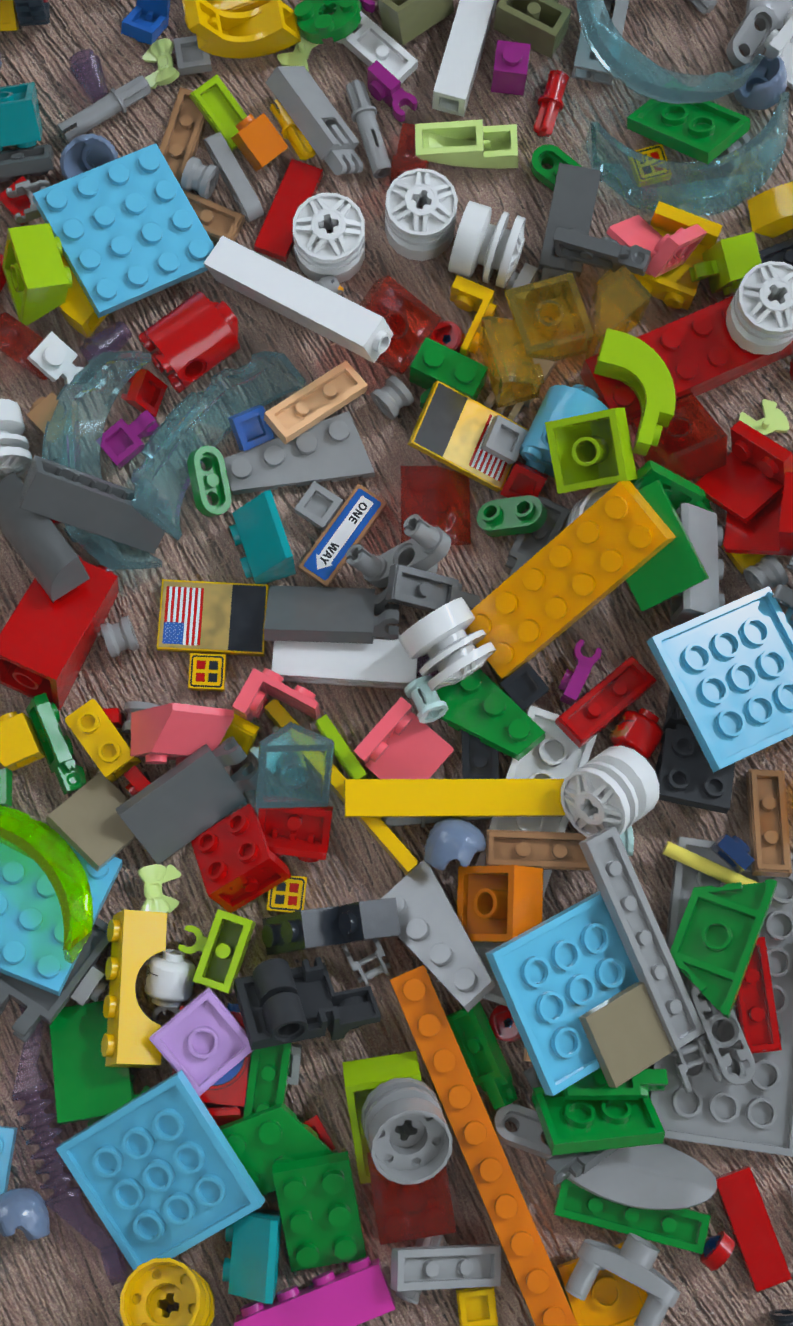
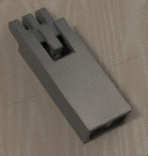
[538,163,601,298]

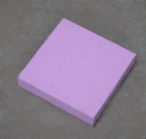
[149,987,253,1096]

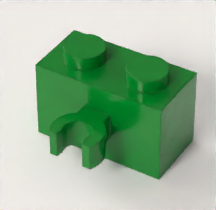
[409,337,488,408]

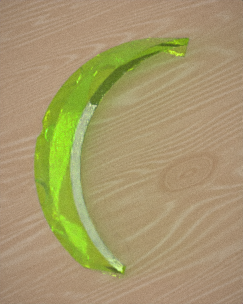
[0,806,93,964]

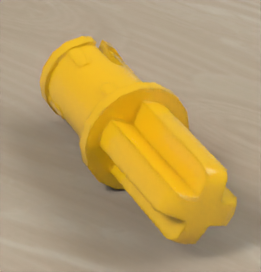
[270,99,316,161]

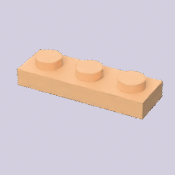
[264,360,368,444]

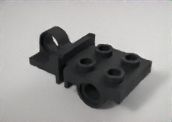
[655,689,735,814]
[234,957,381,1050]

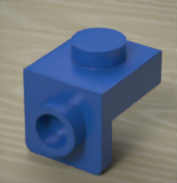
[121,0,170,45]

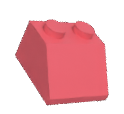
[130,703,234,765]

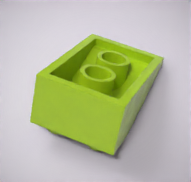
[342,1051,422,1184]

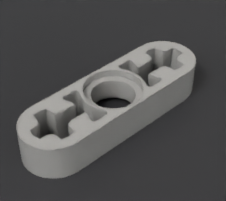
[204,132,264,223]
[691,986,756,1085]

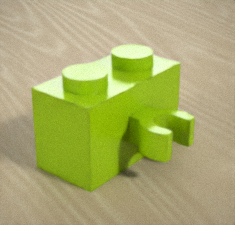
[689,231,762,296]
[178,909,256,993]

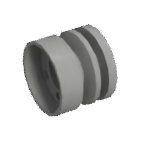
[361,1078,453,1185]

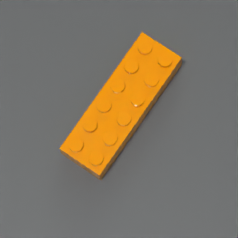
[464,481,676,679]

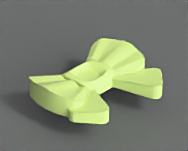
[277,30,319,71]
[142,38,180,89]
[739,399,789,436]
[137,864,181,913]

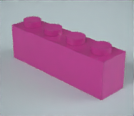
[233,1256,396,1326]

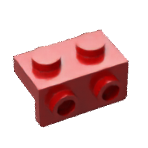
[258,797,333,862]

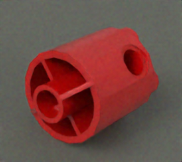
[137,291,240,394]

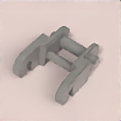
[6,180,50,223]
[341,939,391,986]
[671,1036,721,1093]

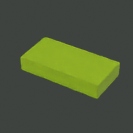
[189,75,247,151]
[315,714,367,779]

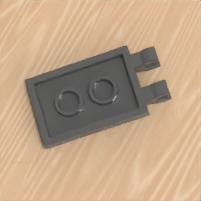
[264,585,399,644]
[116,736,265,864]
[0,917,112,1043]

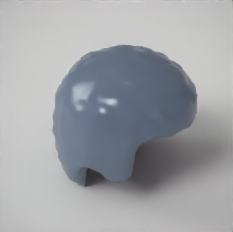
[733,55,787,110]
[60,133,118,180]
[424,818,486,871]
[0,1188,50,1241]

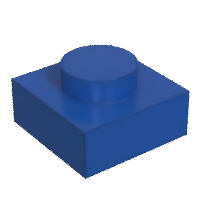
[228,405,275,451]

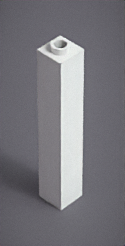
[432,0,497,117]
[203,236,394,363]

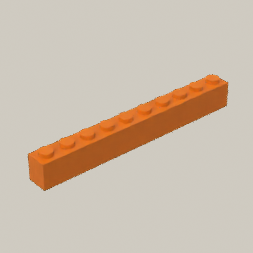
[389,965,578,1326]

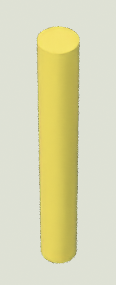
[662,841,759,885]

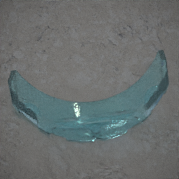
[576,0,764,104]
[586,92,789,216]
[42,351,162,570]
[131,351,306,541]

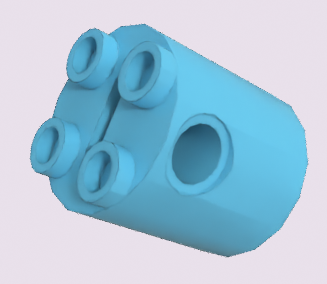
[519,384,608,478]

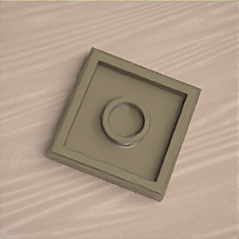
[46,772,136,872]
[579,982,673,1088]

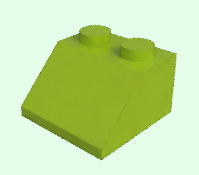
[2,223,72,326]
[545,407,637,494]

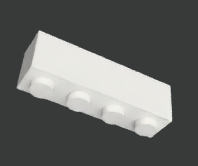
[272,635,417,689]

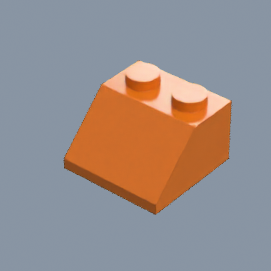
[457,865,543,943]

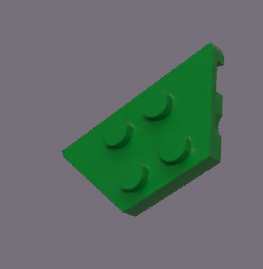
[670,879,777,1018]
[219,1103,338,1196]

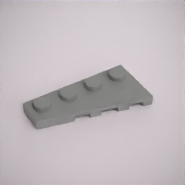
[224,411,375,495]
[381,860,496,1012]

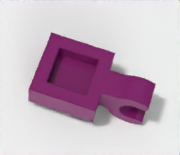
[367,60,418,123]
[95,410,160,469]
[558,639,602,706]

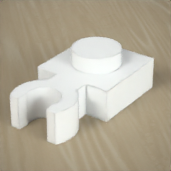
[27,331,93,394]

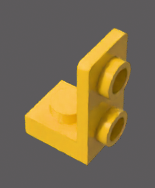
[450,275,497,357]
[65,699,141,782]

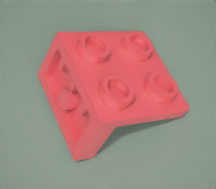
[606,215,707,278]
[232,668,320,722]
[353,697,454,779]

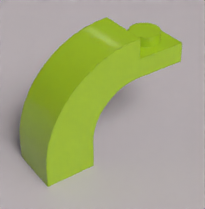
[594,328,676,456]

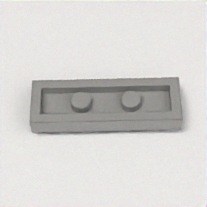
[390,1244,501,1292]

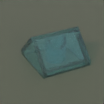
[255,722,334,809]

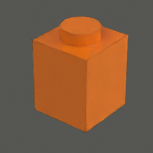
[231,113,288,172]

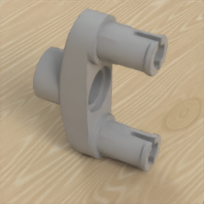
[346,514,451,588]
[565,1233,681,1326]

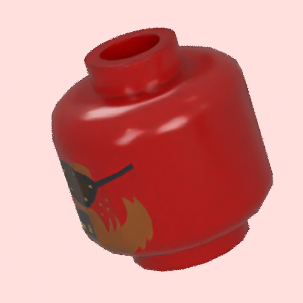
[609,708,663,760]

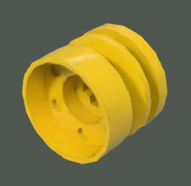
[120,1258,215,1326]

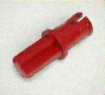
[533,70,569,137]

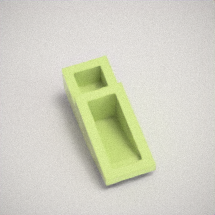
[415,119,519,169]

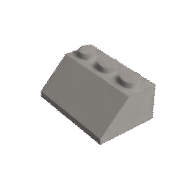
[670,503,725,625]

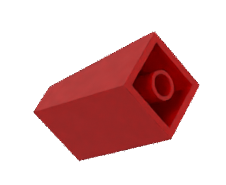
[0,555,119,711]

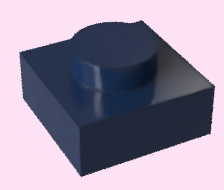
[710,834,755,873]

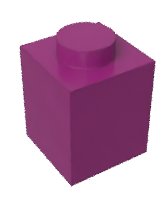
[491,40,531,96]

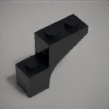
[262,897,401,956]

